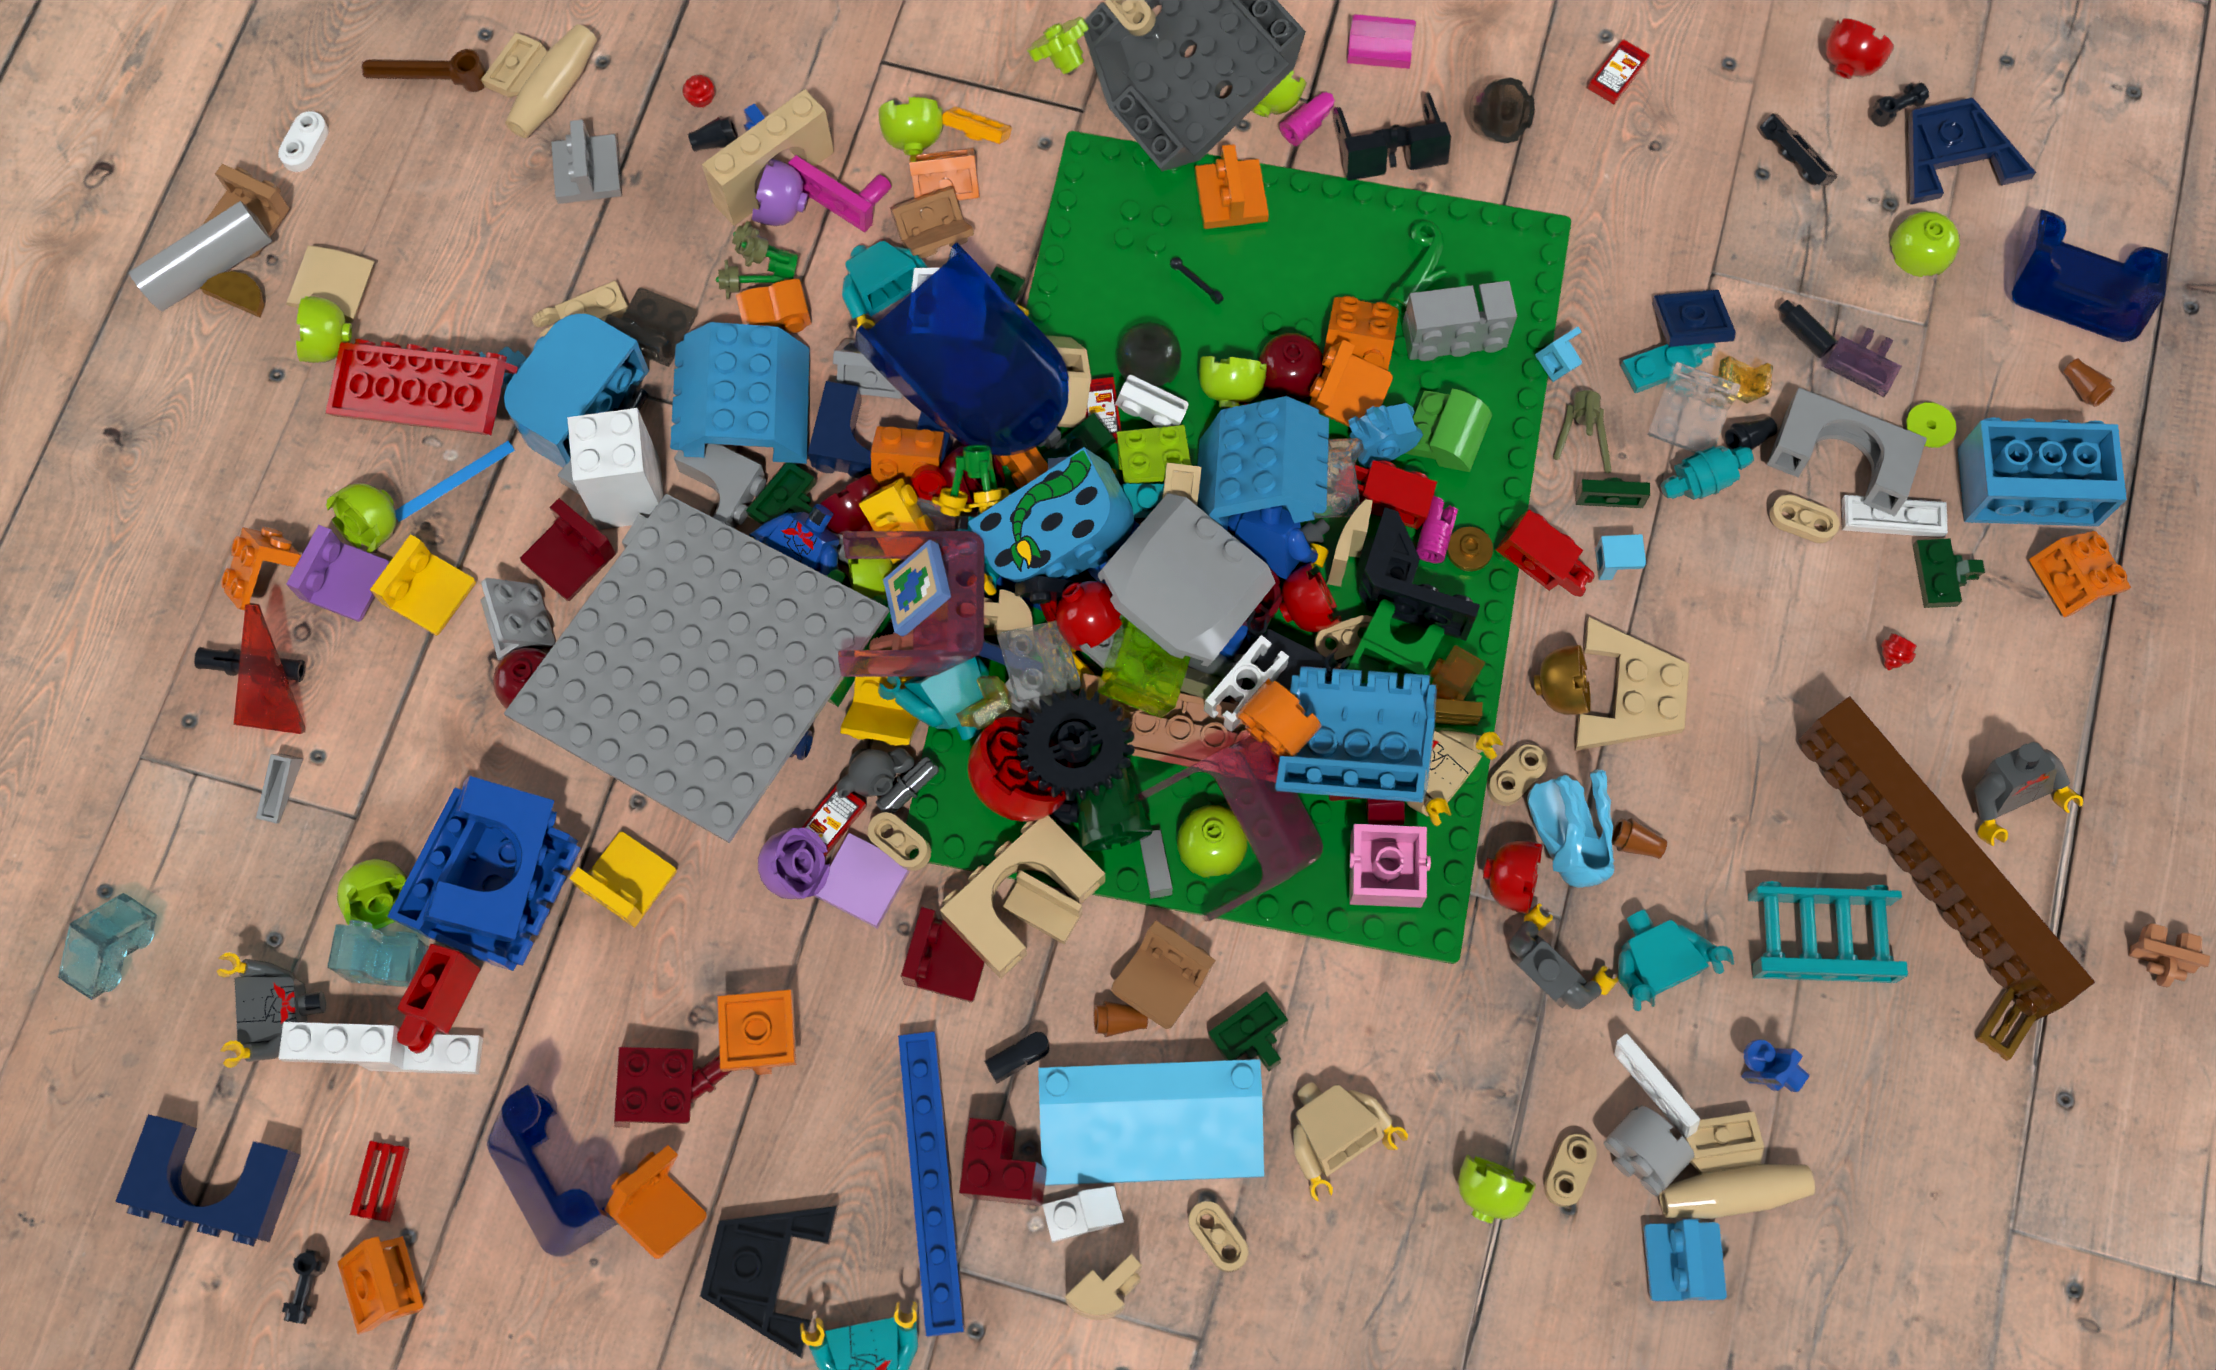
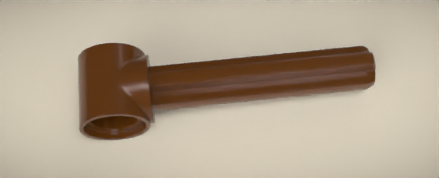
[361,49,487,92]

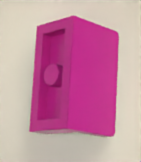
[1347,14,1416,69]

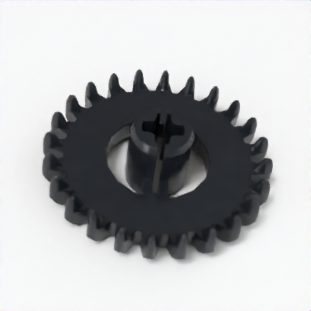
[1016,688,1135,800]

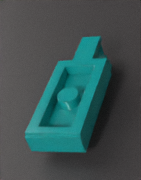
[1620,343,1716,393]

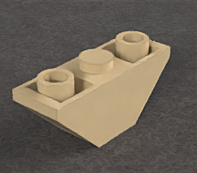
[1038,335,1091,428]

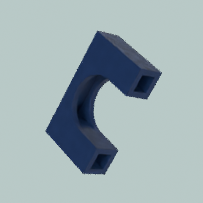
[808,381,959,479]
[115,1114,300,1246]

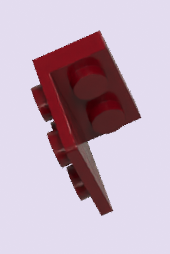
[520,498,616,601]
[901,907,985,1002]
[614,1047,694,1128]

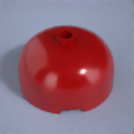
[968,717,1074,822]

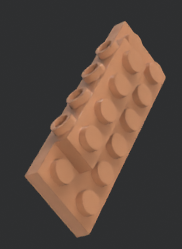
[1072,673,1280,785]

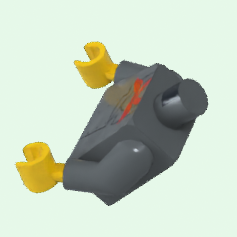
[1974,742,2083,846]
[1510,903,1619,1009]
[217,952,326,1068]

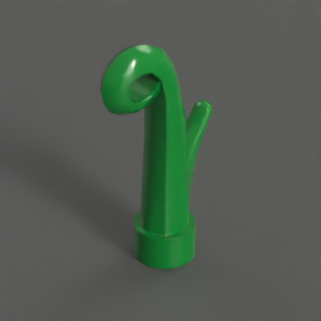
[1386,221,1448,316]

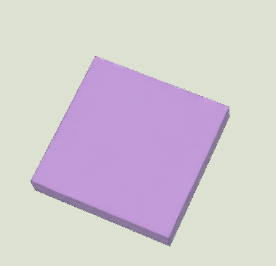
[815,833,910,929]

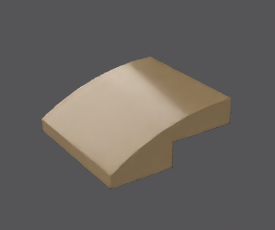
[286,246,374,323]
[1327,499,1373,587]

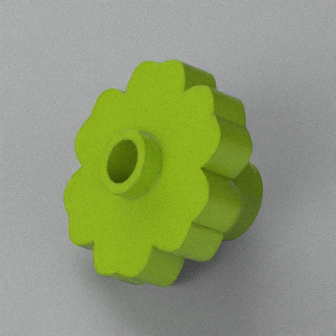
[1027,17,1089,74]

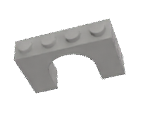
[1767,388,1927,516]
[622,443,766,548]

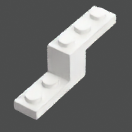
[278,1022,483,1074]

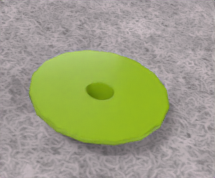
[1906,402,1957,448]

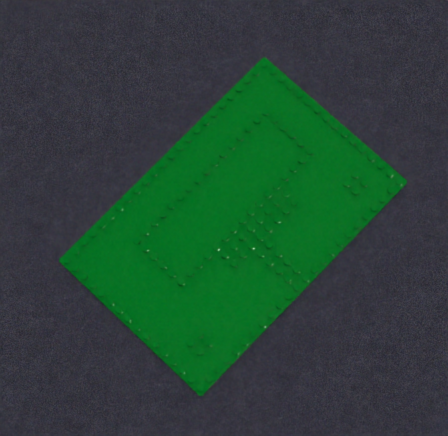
[906,131,1571,964]

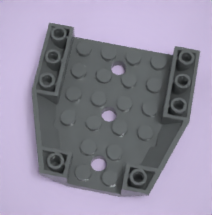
[1084,0,1306,171]

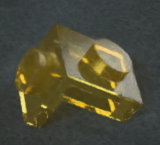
[1716,356,1773,404]
[956,676,1012,730]

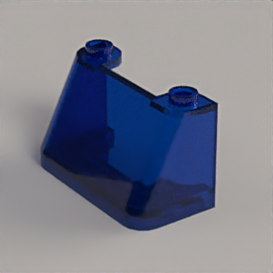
[2011,209,2168,342]
[487,1084,618,1257]

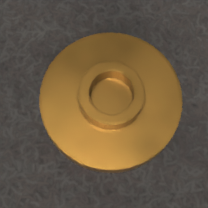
[1447,527,1493,571]

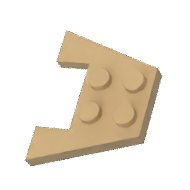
[1575,617,1689,751]

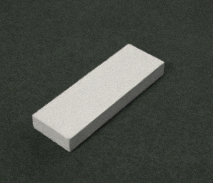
[1841,495,1948,538]
[1614,1034,1700,1138]

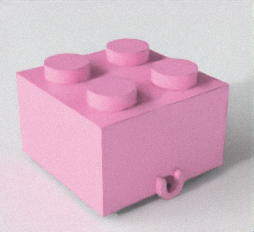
[1349,824,1431,908]

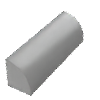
[128,201,272,312]

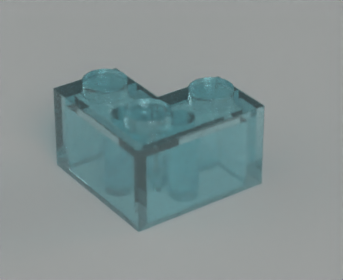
[58,893,157,1000]
[327,920,429,988]

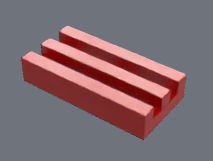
[350,1141,409,1223]

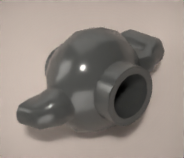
[836,748,914,798]

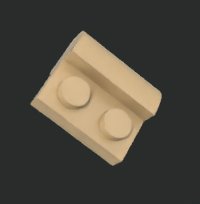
[962,589,1036,652]
[1065,1254,1142,1320]

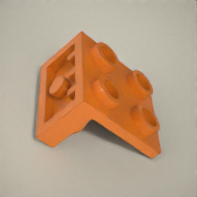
[2029,531,2131,618]

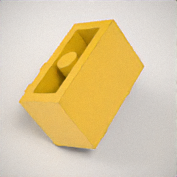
[859,478,936,564]

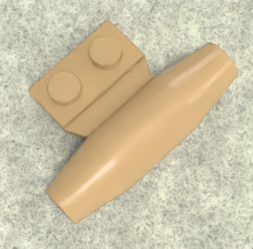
[481,24,597,138]
[1659,1112,1815,1219]

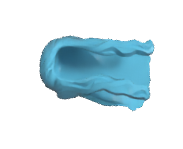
[1527,769,1615,888]

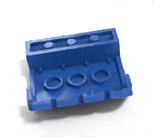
[387,788,581,971]

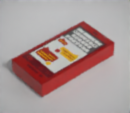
[1588,39,1650,105]
[1085,377,1121,443]
[801,785,867,857]

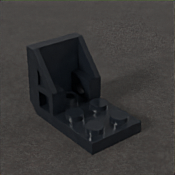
[1358,508,1480,641]

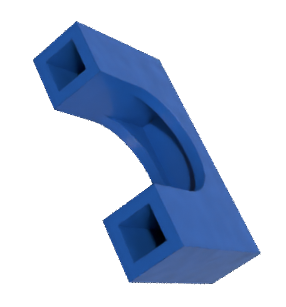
[423,776,557,943]

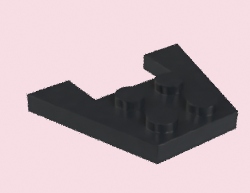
[700,1206,838,1359]

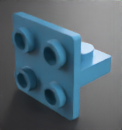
[1643,1219,1727,1302]

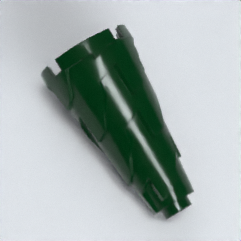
[1073,724,1153,851]

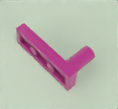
[788,155,891,233]

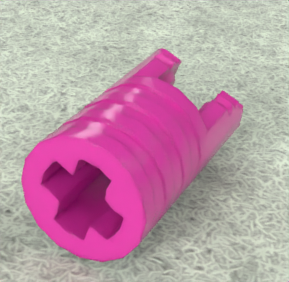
[1279,91,1335,146]
[1416,495,1458,563]

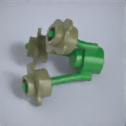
[715,221,798,299]

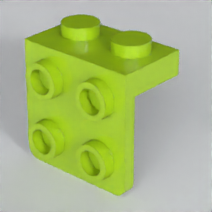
[1117,425,1191,484]

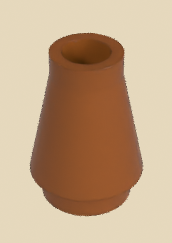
[2063,358,2115,407]
[1612,818,1667,859]
[1094,1001,1148,1037]

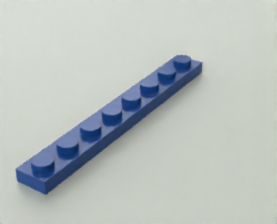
[898,1031,964,1337]

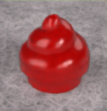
[683,75,715,108]
[1881,633,1917,670]

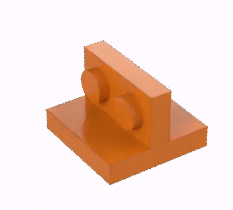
[1195,144,1269,229]
[909,148,980,200]
[717,989,796,1075]
[337,1236,424,1334]

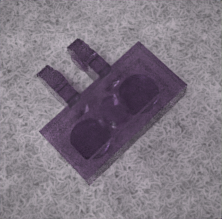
[1824,328,1902,397]

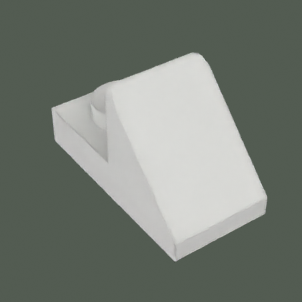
[1042,1186,1124,1243]

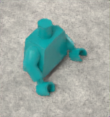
[878,647,989,740]
[1618,909,1735,1011]

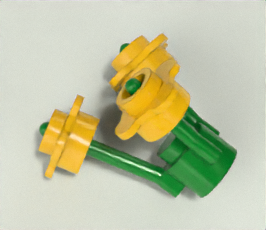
[931,445,1011,516]

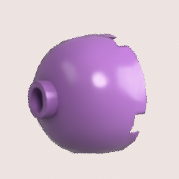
[752,159,808,226]
[758,828,830,899]

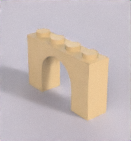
[702,89,834,226]
[940,816,1105,979]

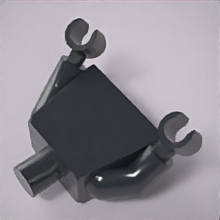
[1244,610,1350,692]

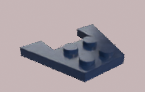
[1908,97,2036,205]

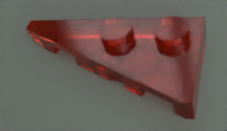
[233,603,306,734]

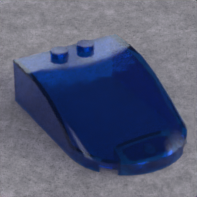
[854,242,1069,456]

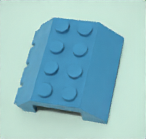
[670,322,810,464]
[1197,396,1329,531]
[1275,666,1437,803]

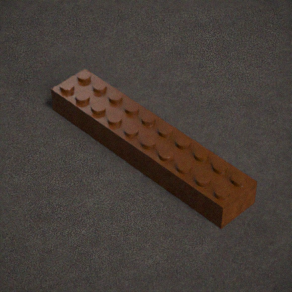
[1798,696,2095,1021]

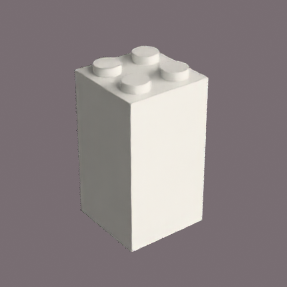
[567,408,664,530]

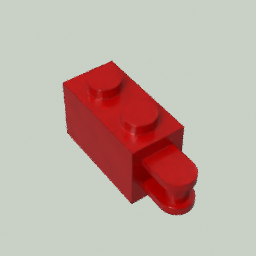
[1335,460,1437,530]
[1496,509,1595,597]
[397,944,481,1054]

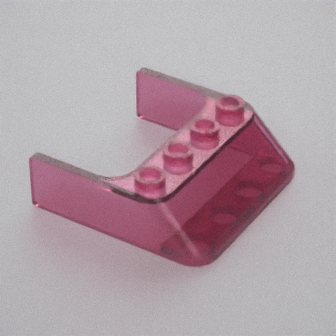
[838,531,984,677]
[1138,736,1323,921]

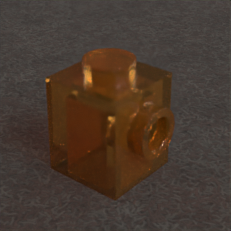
[1430,645,1486,701]

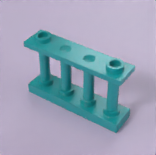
[1748,881,1908,983]

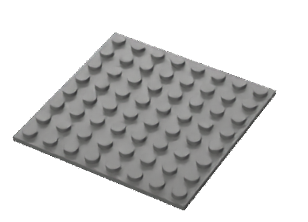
[504,494,890,844]

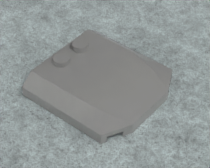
[1097,493,1276,667]

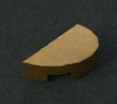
[200,271,264,317]

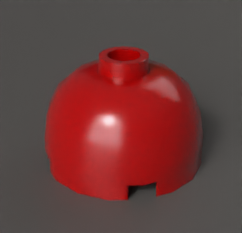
[1826,18,1894,79]
[1279,562,1342,632]
[1055,581,1123,651]
[1483,840,1543,914]

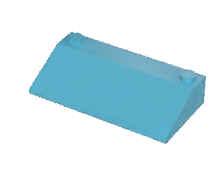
[1038,1059,1264,1186]

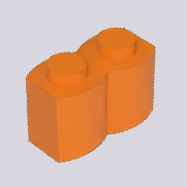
[736,279,812,333]

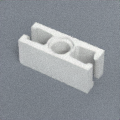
[1204,635,1289,732]

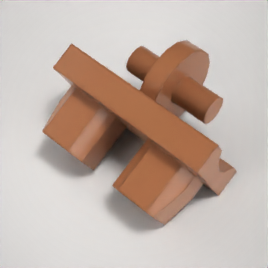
[2128,923,2210,987]

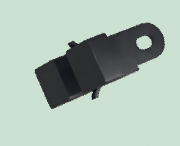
[1334,92,1451,181]

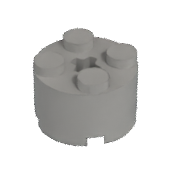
[1603,1105,1694,1196]

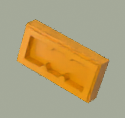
[943,106,1012,144]

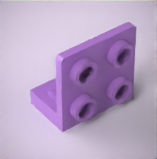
[286,525,390,622]

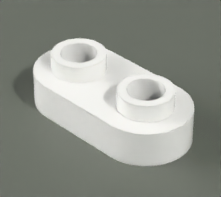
[278,111,329,172]

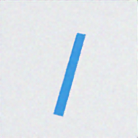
[395,441,515,522]

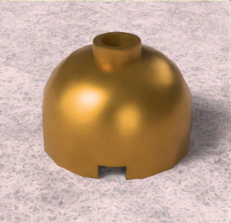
[1534,645,1591,715]

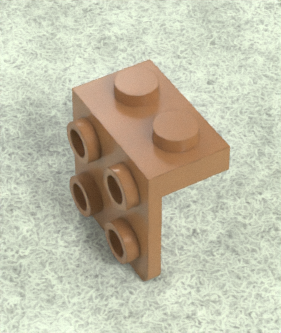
[202,164,290,258]
[890,186,974,258]
[1111,920,1216,1029]

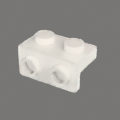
[1115,375,1189,428]

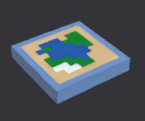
[883,539,951,637]

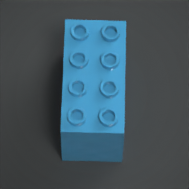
[1957,417,2127,526]

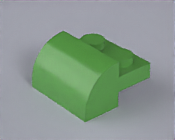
[1405,388,1492,472]

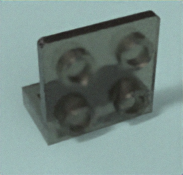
[604,288,697,367]

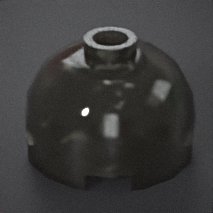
[1469,77,1535,144]
[1116,322,1182,386]

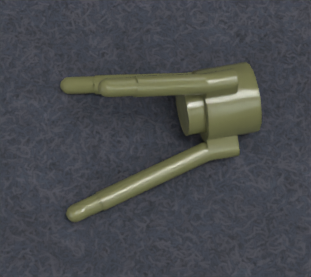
[1553,390,1611,473]

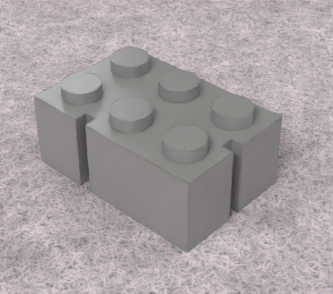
[1402,281,1517,361]

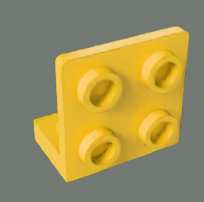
[370,534,476,636]
[840,665,920,746]
[569,831,677,928]

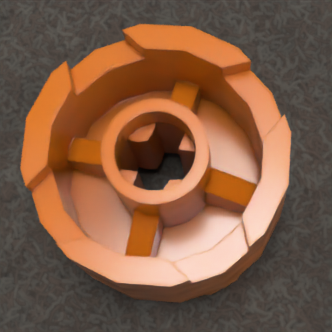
[1236,678,1322,759]

